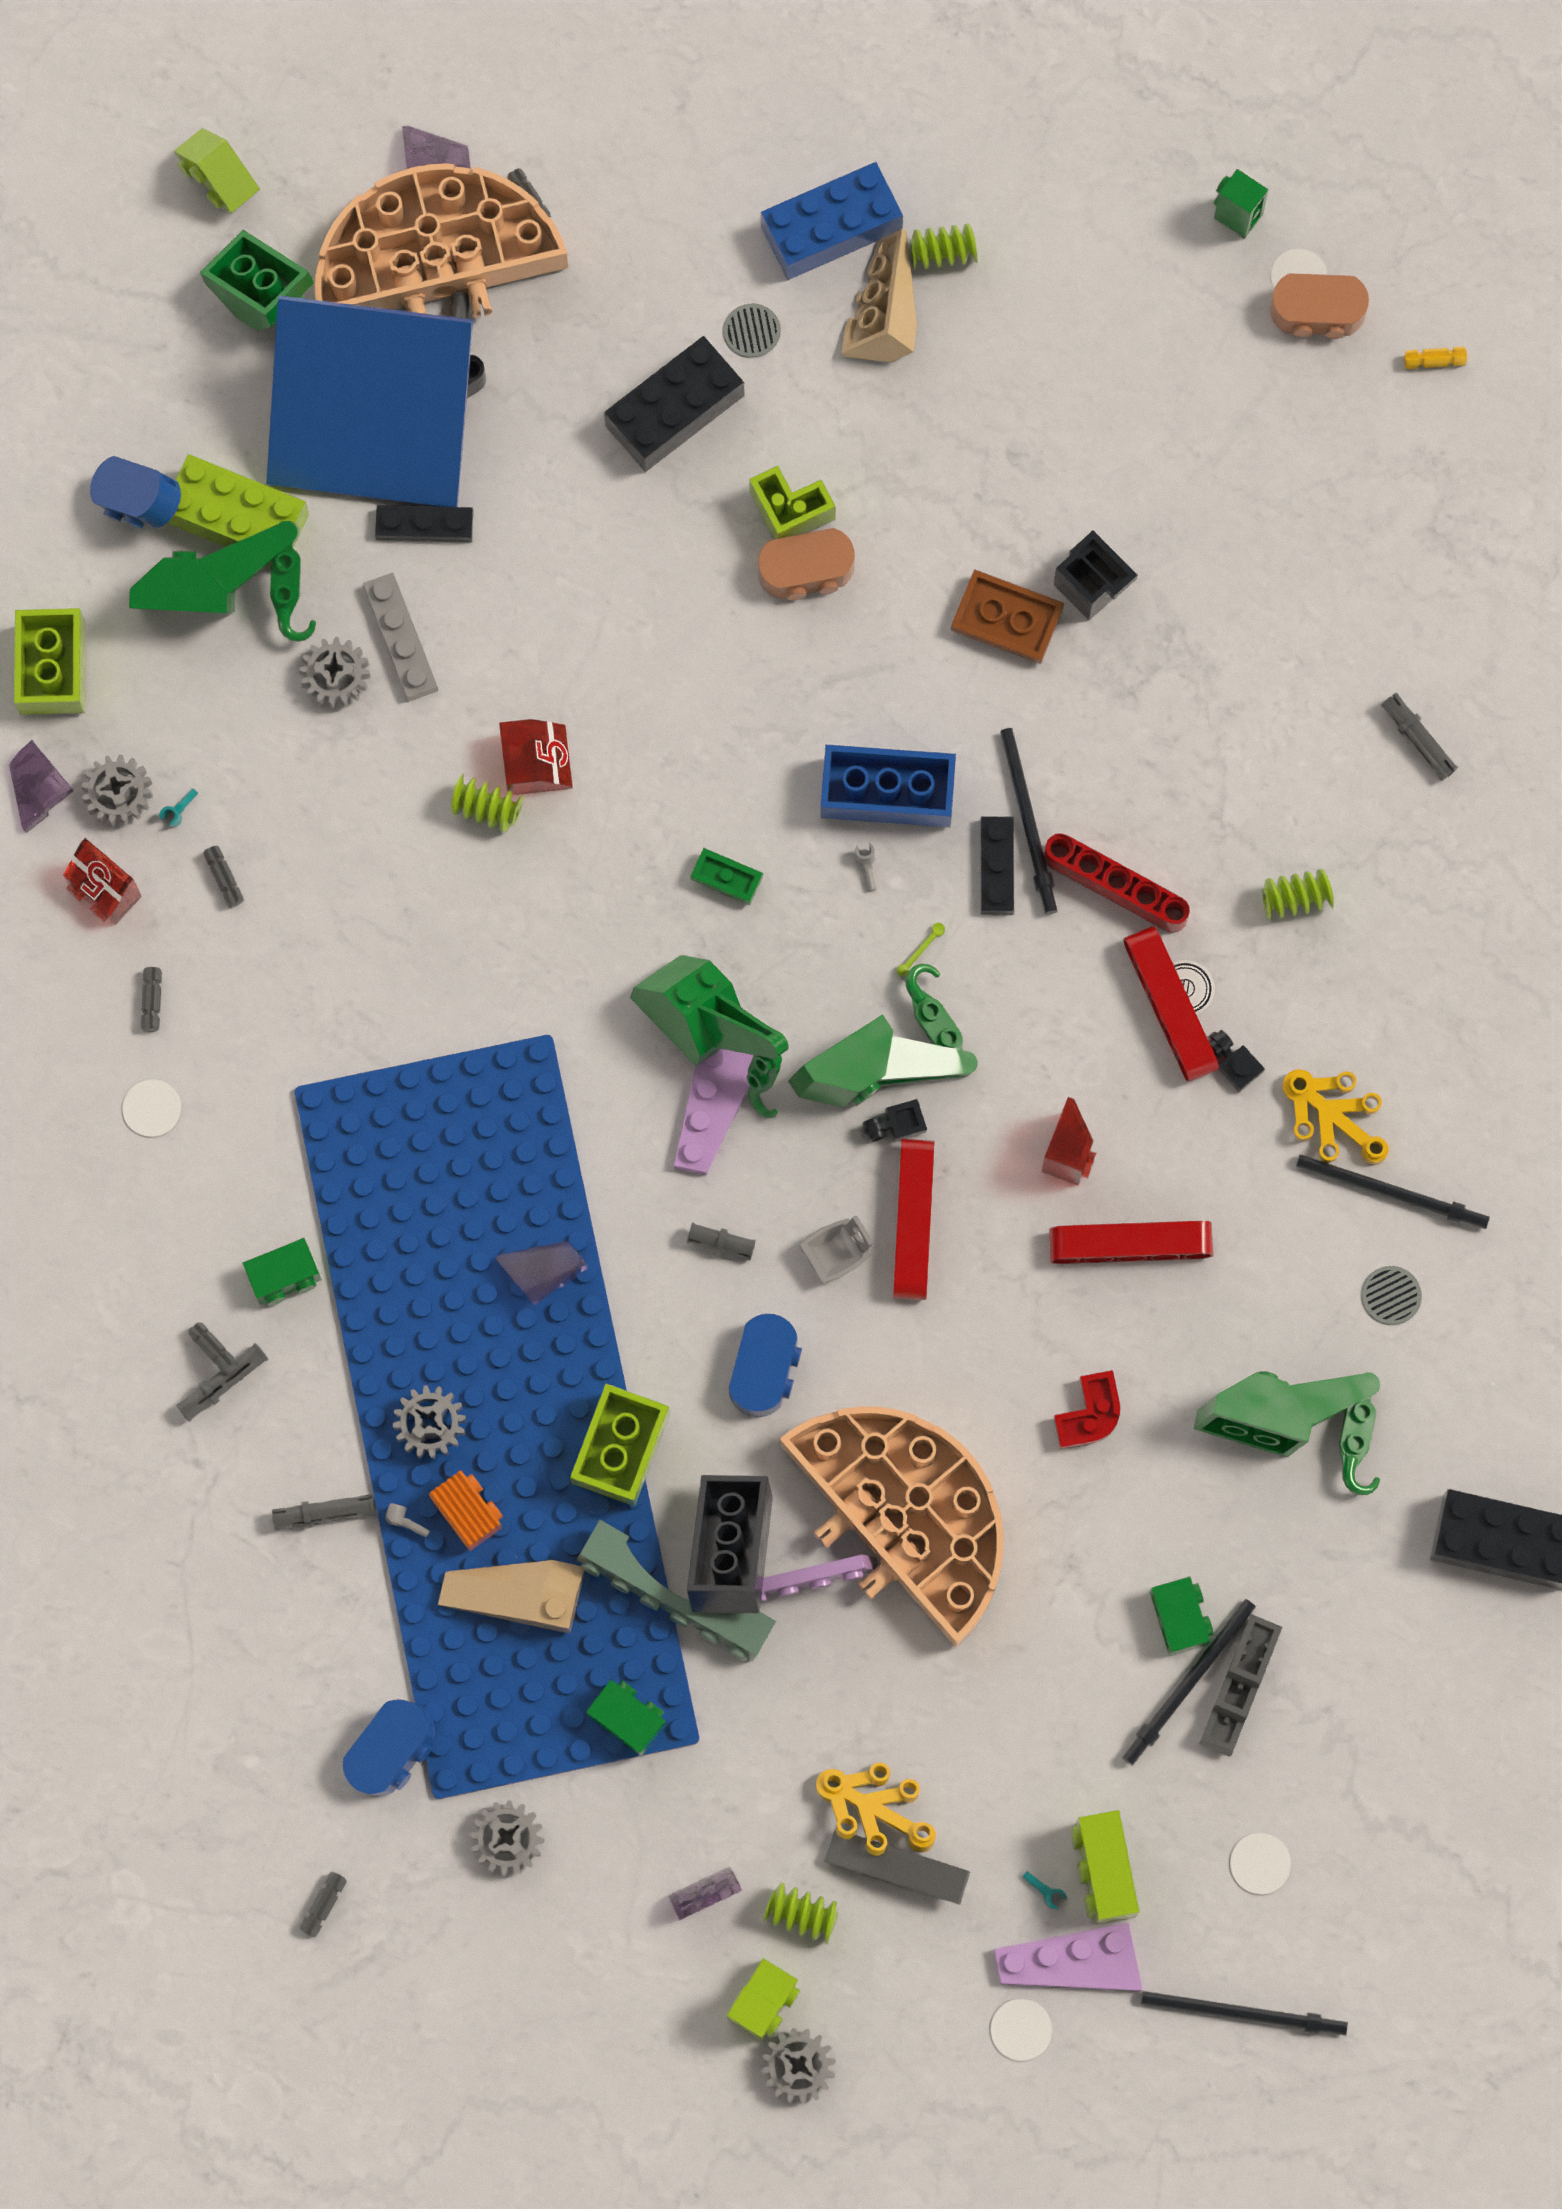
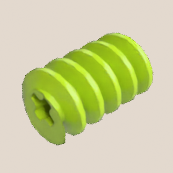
[910,223,977,270]
[451,774,524,833]
[1262,869,1334,920]
[763,1882,838,1944]

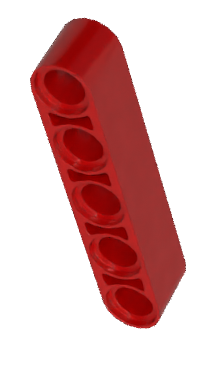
[1044,833,1190,933]
[1123,926,1219,1082]
[893,1139,935,1300]
[1049,1221,1214,1264]

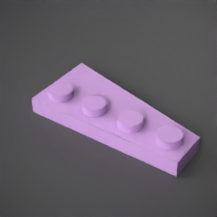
[674,1049,754,1175]
[761,1555,878,1602]
[994,1922,1143,1991]

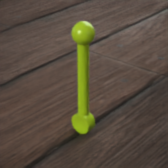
[896,923,945,977]

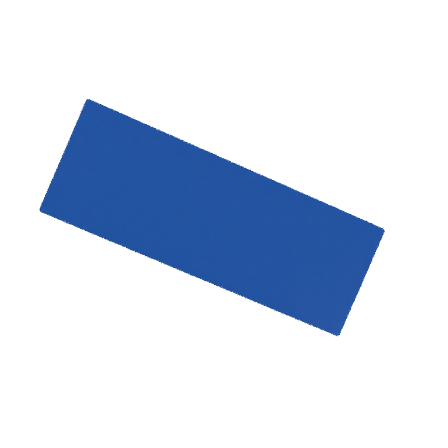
[295,1035,699,1799]

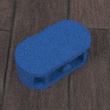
[90,456,181,529]
[729,1314,802,1417]
[343,1699,435,1796]

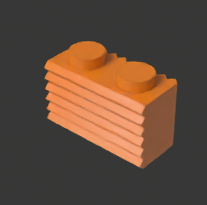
[428,1470,503,1552]

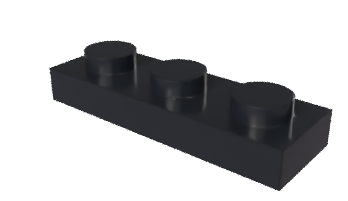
[375,505,474,542]
[981,816,1014,914]

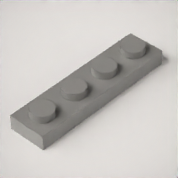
[363,572,438,702]

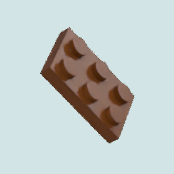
[951,569,1065,664]

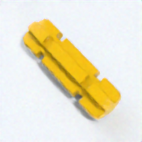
[1404,347,1467,369]

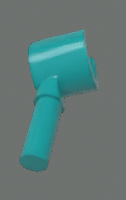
[159,788,198,827]
[1022,1871,1067,1909]

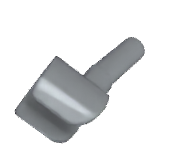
[855,843,876,892]
[386,1503,429,1538]

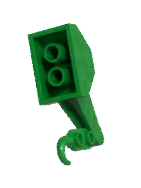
[200,230,314,332]
[129,521,316,642]
[630,955,789,1119]
[788,964,978,1108]
[1193,1371,1380,1495]

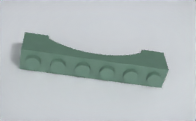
[577,1520,776,1661]

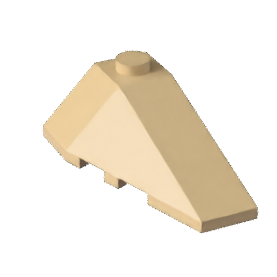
[841,229,917,362]
[438,1560,585,1634]

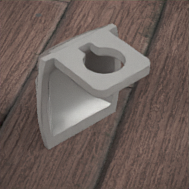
[799,1216,873,1284]

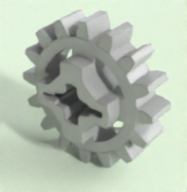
[299,637,371,709]
[81,754,153,826]
[393,1385,466,1460]
[470,1800,544,1876]
[761,2028,836,2104]

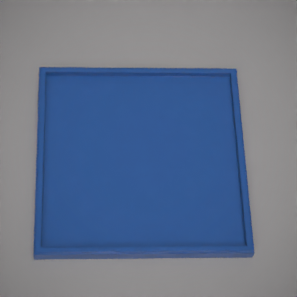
[266,296,473,507]

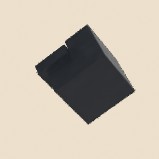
[1054,530,1138,620]

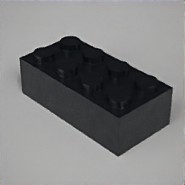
[604,335,745,473]
[687,1475,773,1613]
[1430,1489,1562,1590]

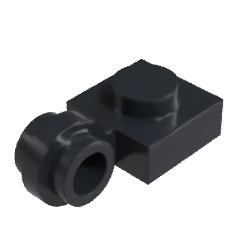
[1208,1030,1265,1093]
[861,1099,927,1143]

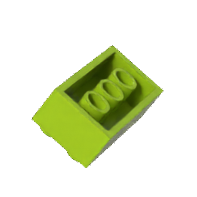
[167,454,309,566]

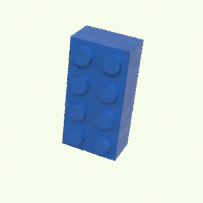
[761,162,903,280]
[820,744,956,828]

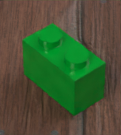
[1213,169,1269,238]
[242,1238,322,1306]
[1149,1576,1214,1657]
[586,1680,666,1757]

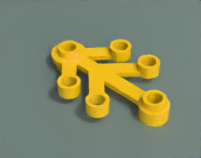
[1282,1069,1389,1165]
[816,1762,936,1856]

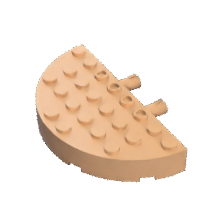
[315,164,569,318]
[780,1407,1004,1648]

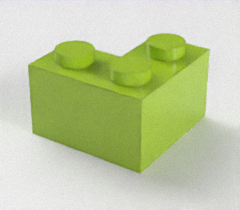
[174,128,261,213]
[749,466,836,539]
[727,1958,801,2041]

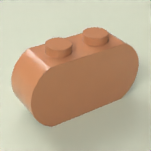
[1270,273,1369,339]
[758,528,855,600]

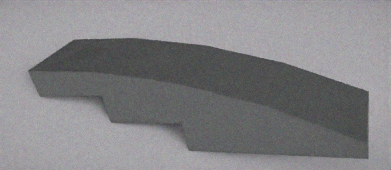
[1199,1614,1282,1757]
[824,1829,970,1905]

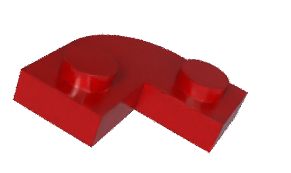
[1053,1370,1120,1450]

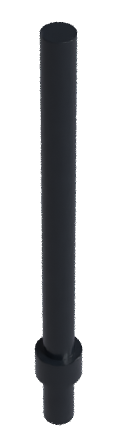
[1000,728,1058,915]
[1296,1154,1490,1229]
[1122,1599,1256,1766]
[1141,1991,1348,2036]

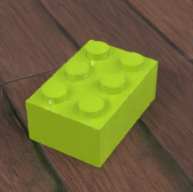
[14,608,85,715]
[570,1384,670,1507]
[1070,1810,1140,1925]

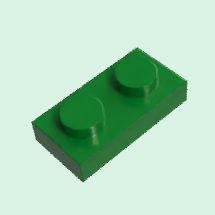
[690,848,763,905]

